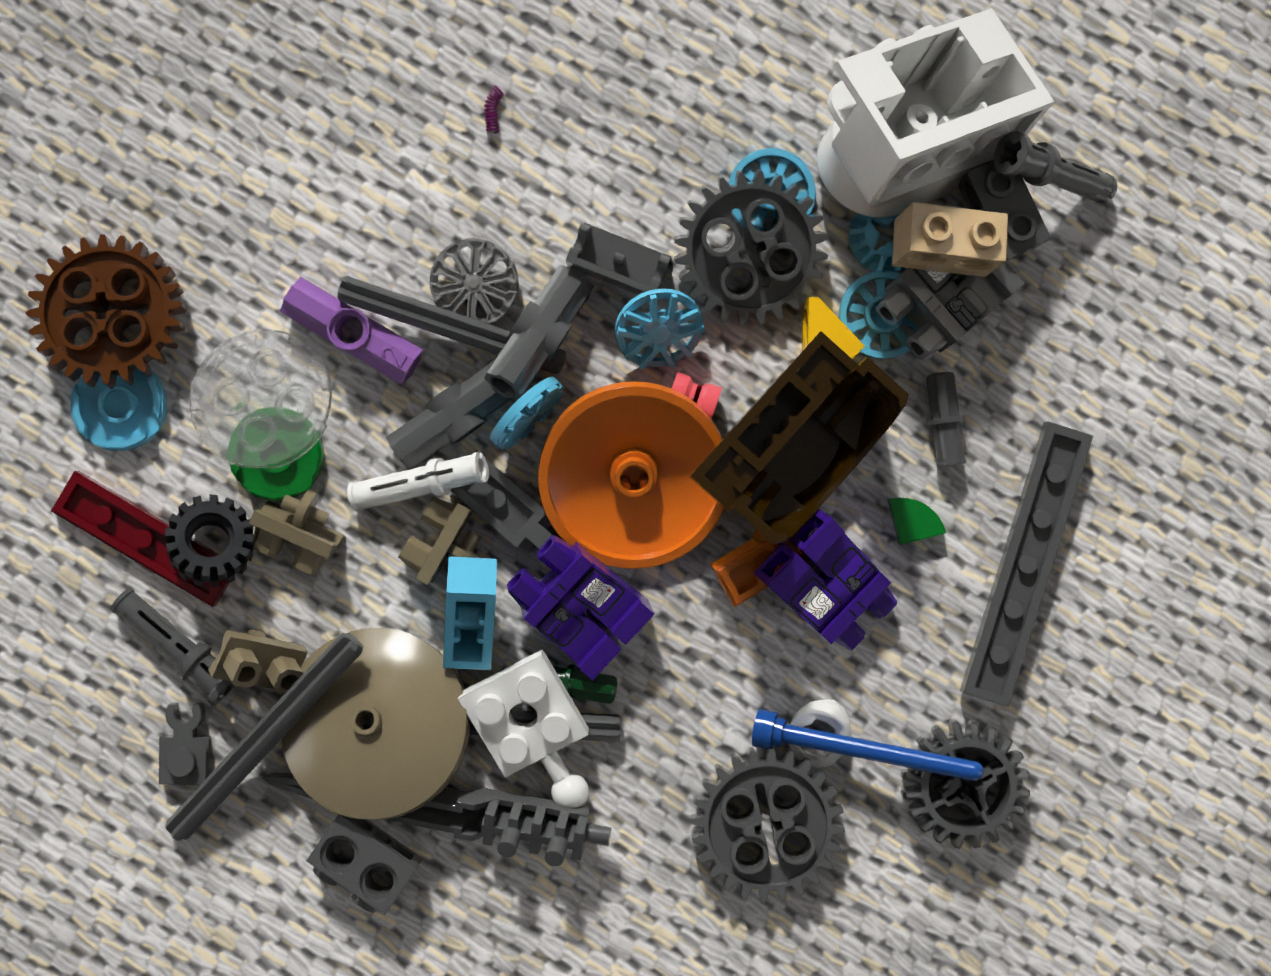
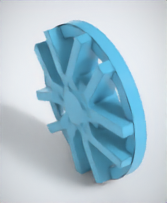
[615,289,705,370]

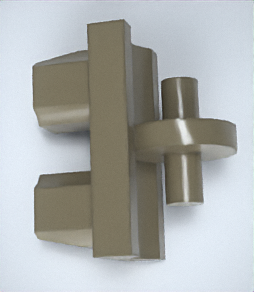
[249,490,345,575]
[398,497,482,585]
[208,629,308,695]

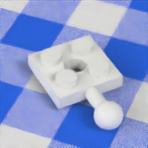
[458,649,589,808]

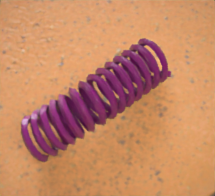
[484,85,504,133]

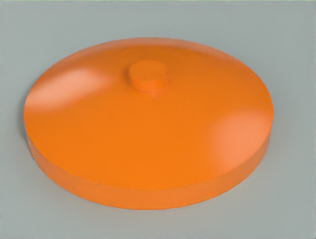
[538,381,724,569]

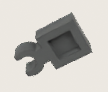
[159,702,211,785]

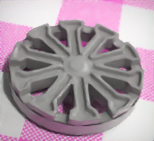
[430,237,519,324]

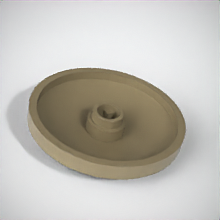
[281,628,471,820]

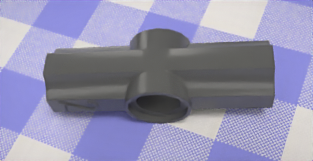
[484,264,594,400]
[386,359,513,470]

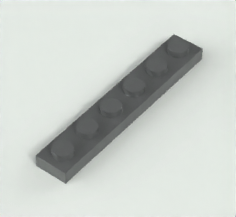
[960,421,1093,707]

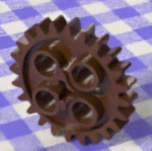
[26,234,187,389]

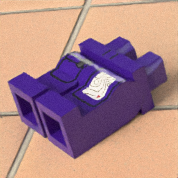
[754,509,897,651]
[507,535,655,681]

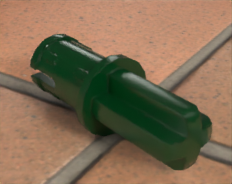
[553,664,618,704]

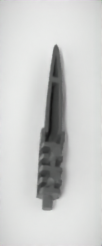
[262,773,612,866]

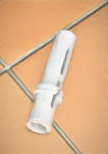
[347,452,489,512]

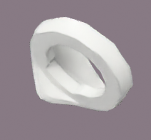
[789,699,851,768]

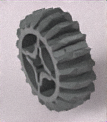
[900,719,1030,849]

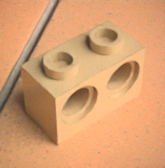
[892,202,1008,277]

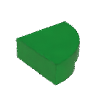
[887,497,947,545]

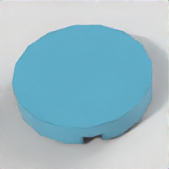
[71,369,167,451]

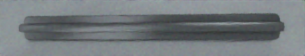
[165,633,363,841]

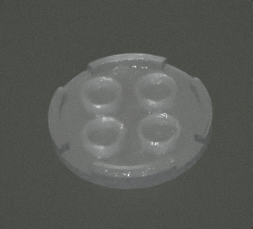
[189,329,333,469]

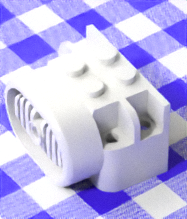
[817,8,1054,218]

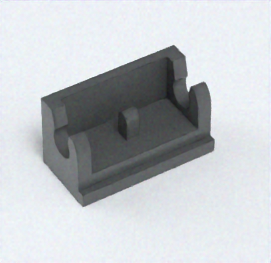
[565,222,672,295]

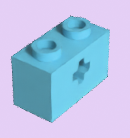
[443,557,497,670]

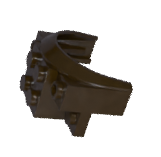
[690,331,909,545]

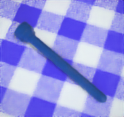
[752,709,984,781]

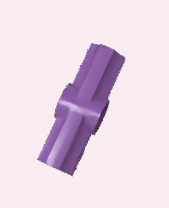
[280,277,424,385]

